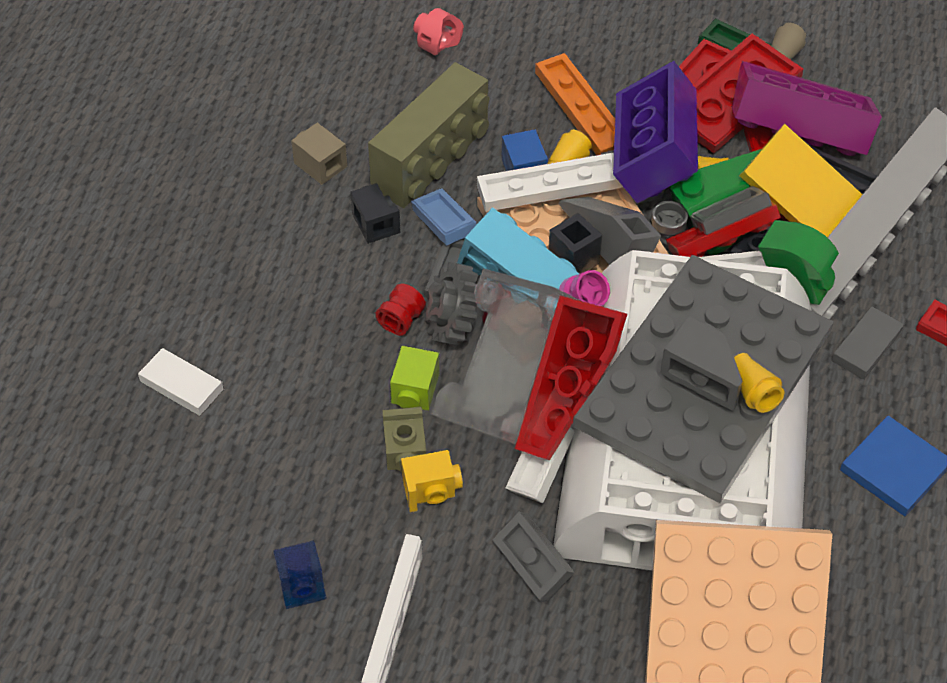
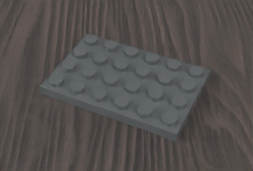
[573,255,834,503]

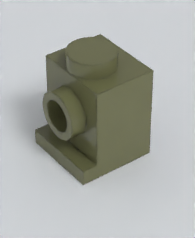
[382,407,426,471]

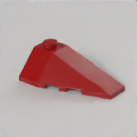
[515,296,627,460]

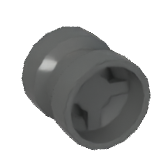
[651,201,688,250]

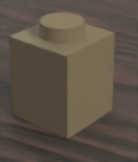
[291,122,347,185]

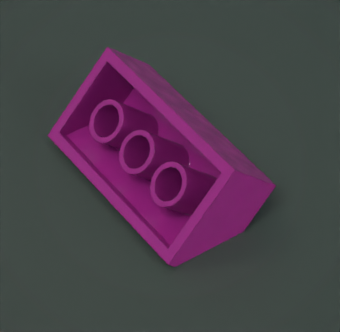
[732,61,882,156]

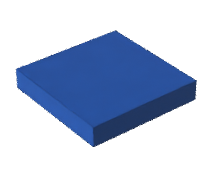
[840,416,947,516]

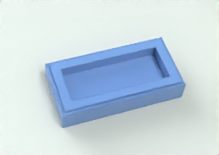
[411,188,477,246]

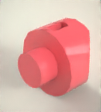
[413,8,464,56]

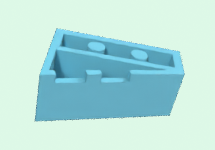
[457,207,579,320]

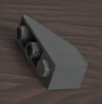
[559,196,661,265]

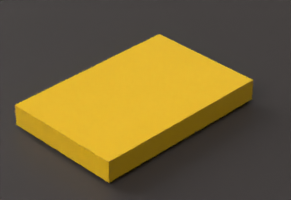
[739,124,863,237]

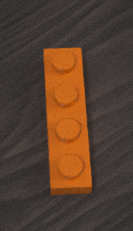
[535,53,615,155]

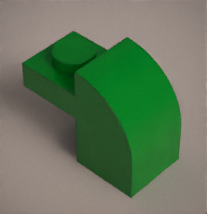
[758,220,839,305]

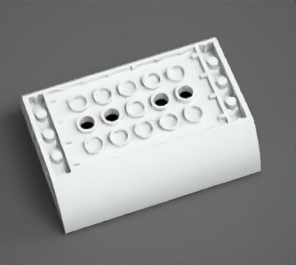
[553,250,812,570]

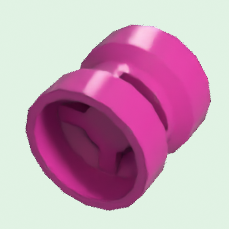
[558,270,610,306]

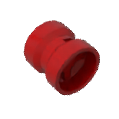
[375,283,426,336]

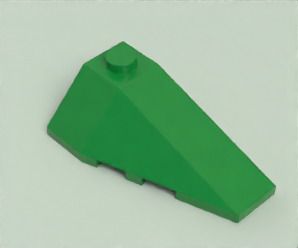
[669,149,762,256]

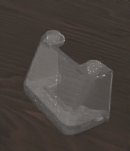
[431,268,581,445]

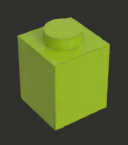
[390,346,439,411]

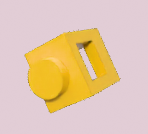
[401,450,463,512]

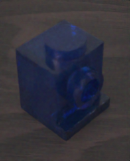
[273,540,327,609]

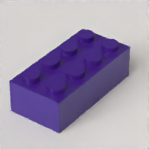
[613,61,698,203]

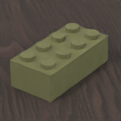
[368,62,490,209]

